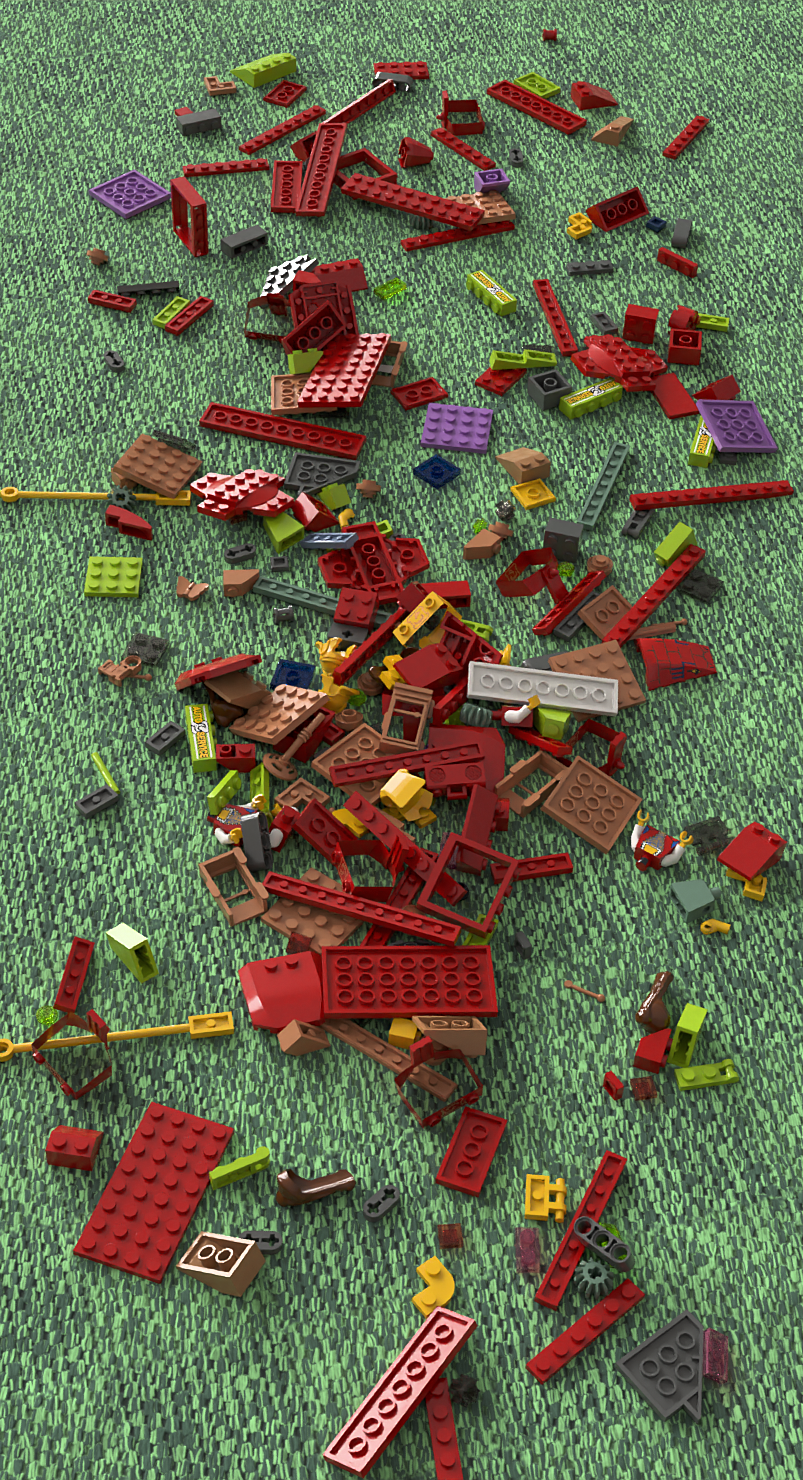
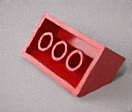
[586,186,649,232]
[311,258,368,292]
[281,300,348,356]
[456,784,502,876]

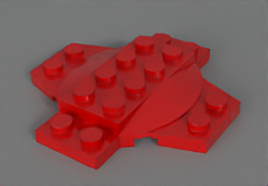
[570,334,668,392]
[190,469,294,521]
[317,521,430,605]

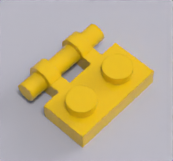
[524,1174,567,1223]

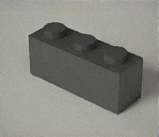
[176,109,222,136]
[221,225,268,259]

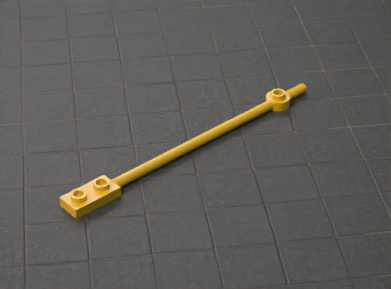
[0,487,191,506]
[0,1011,234,1062]

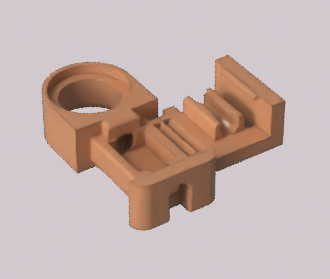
[98,656,142,687]

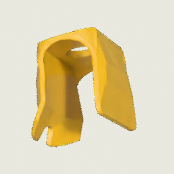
[380,769,433,822]

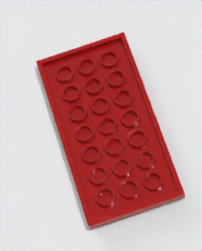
[297,333,392,408]
[321,945,498,1019]
[73,1101,234,1284]

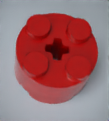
[668,305,701,335]

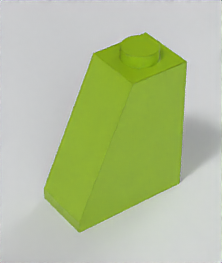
[263,512,304,554]
[654,521,698,567]
[533,706,572,740]
[105,923,159,984]
[667,1003,708,1068]

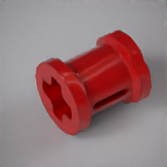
[542,29,557,41]

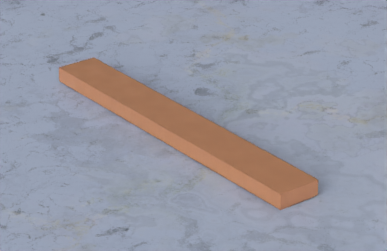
[318,1018,458,1102]

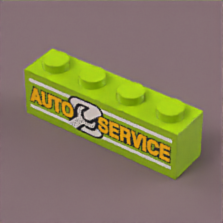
[466,270,517,317]
[559,377,623,420]
[688,416,717,468]
[185,704,220,773]

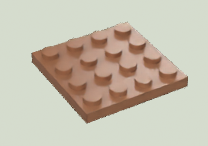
[444,190,516,225]
[271,372,337,416]
[113,433,202,499]
[548,640,646,722]
[229,684,330,745]
[311,723,417,806]
[540,755,642,854]
[261,867,365,958]

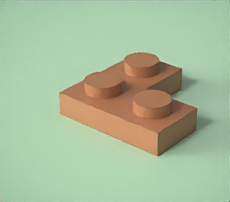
[204,76,236,96]
[274,777,330,808]

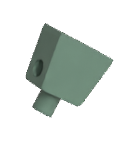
[669,879,721,924]

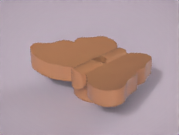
[176,576,209,601]

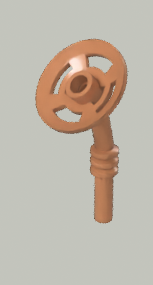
[262,713,325,781]

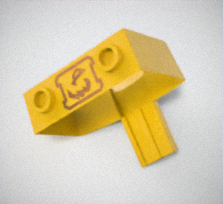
[393,591,462,648]

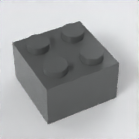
[527,369,572,411]
[543,518,584,563]

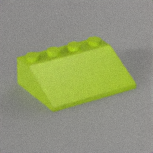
[229,53,296,88]

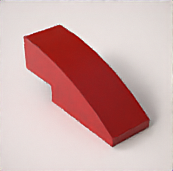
[105,505,153,541]

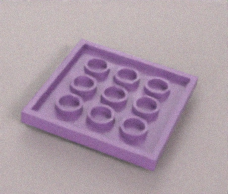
[89,169,171,219]
[696,399,778,453]
[420,403,493,454]

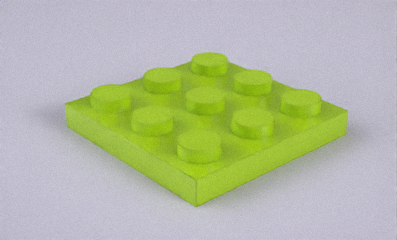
[84,556,143,597]

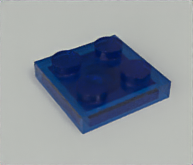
[413,454,461,489]
[270,659,316,690]

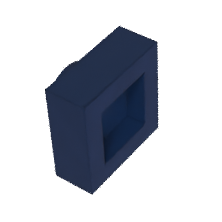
[646,216,667,232]

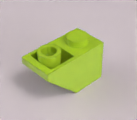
[288,348,323,374]
[317,483,351,510]

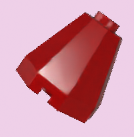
[398,137,434,168]

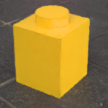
[388,1018,422,1050]

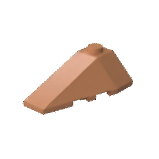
[591,116,634,146]

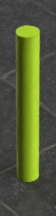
[91,752,121,794]

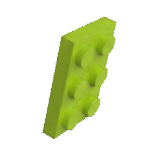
[513,72,561,99]

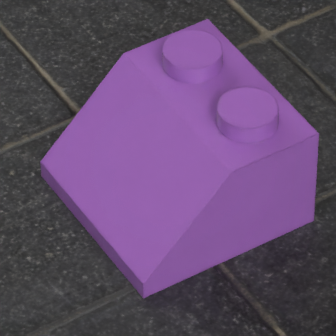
[474,169,510,193]

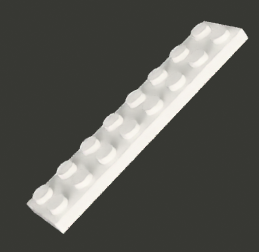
[467,661,618,717]

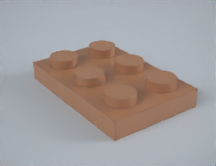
[577,585,632,640]

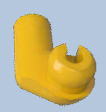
[338,508,355,528]
[700,918,731,935]

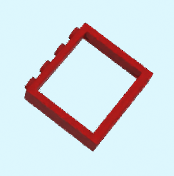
[333,148,398,200]
[170,176,209,257]
[417,832,521,939]

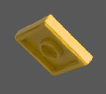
[510,478,556,510]

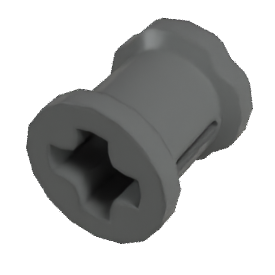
[273,605,294,624]

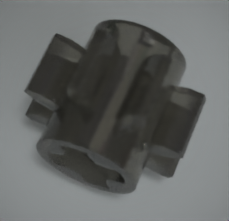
[495,500,516,521]
[448,1373,480,1408]

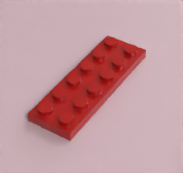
[271,160,303,213]

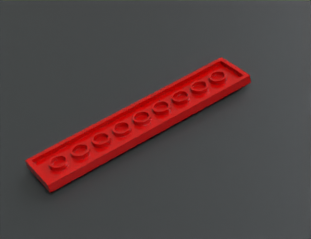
[295,123,347,217]
[341,173,485,231]
[199,402,366,460]

